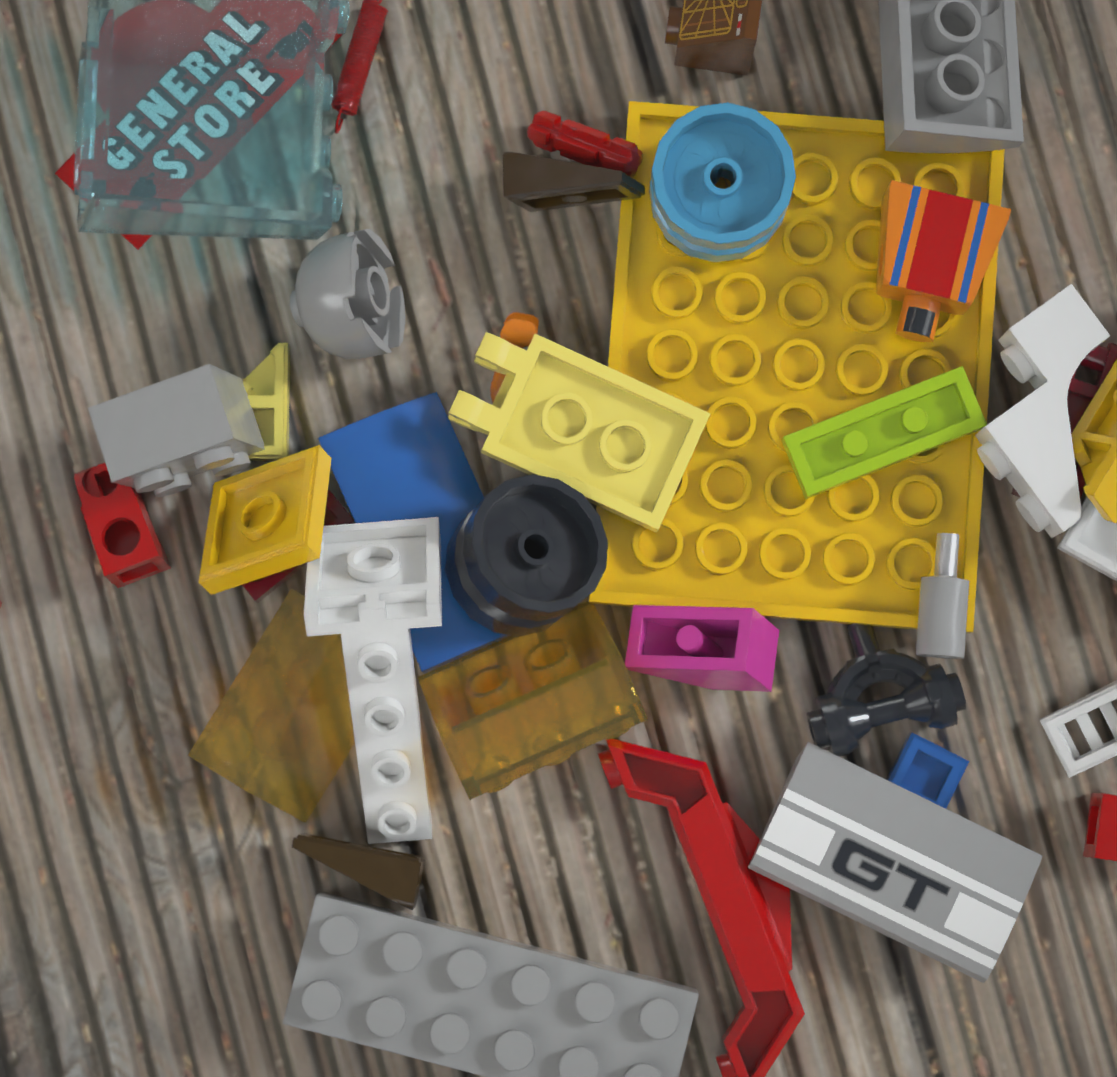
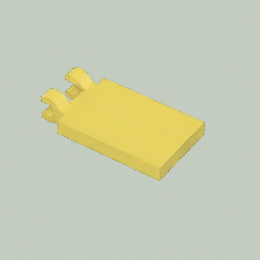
[448,332,711,532]

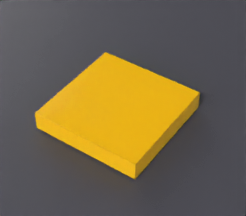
[198,445,332,595]

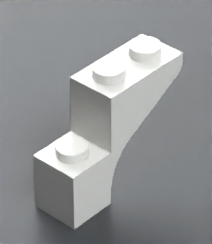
[975,284,1110,538]

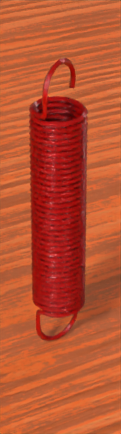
[331,0,388,134]

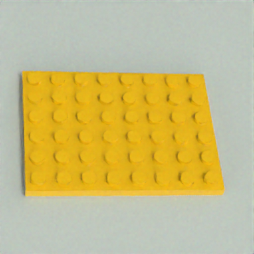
[589,101,1005,634]

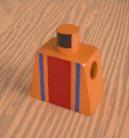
[876,180,1011,342]

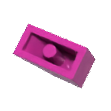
[624,605,779,692]

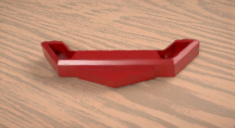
[597,737,805,1077]

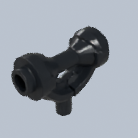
[806,624,966,757]

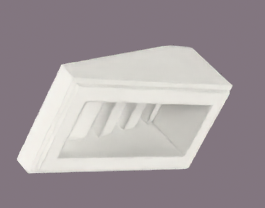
[1040,680,1117,778]

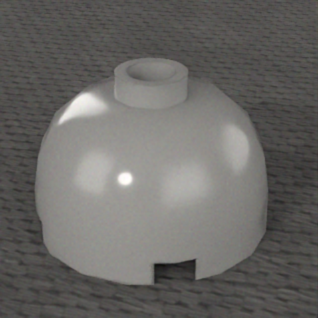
[290,229,406,359]

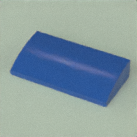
[318,392,510,674]

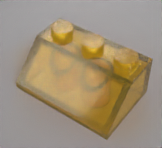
[188,588,355,823]
[418,600,648,800]

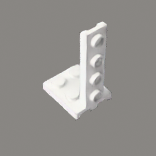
[304,517,442,844]

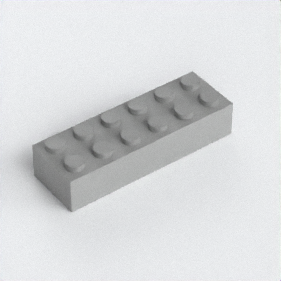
[282,892,699,1077]

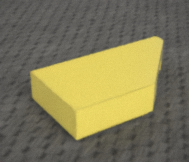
[242,343,290,461]

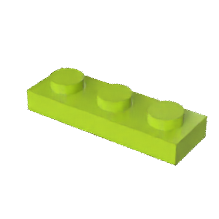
[781,366,987,499]

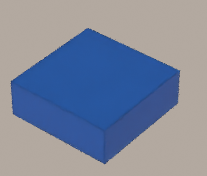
[886,732,969,809]

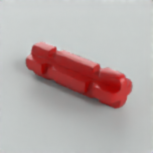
[527,110,643,178]

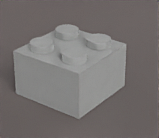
[88,364,265,497]

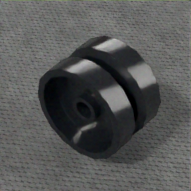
[445,474,608,637]

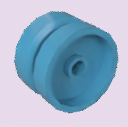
[649,102,796,262]

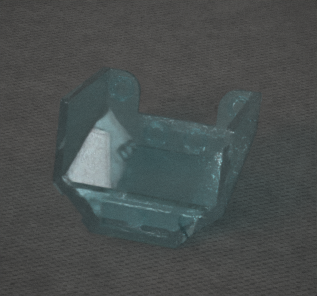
[73,0,349,240]

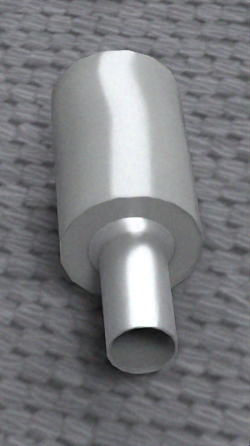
[916,533,969,659]

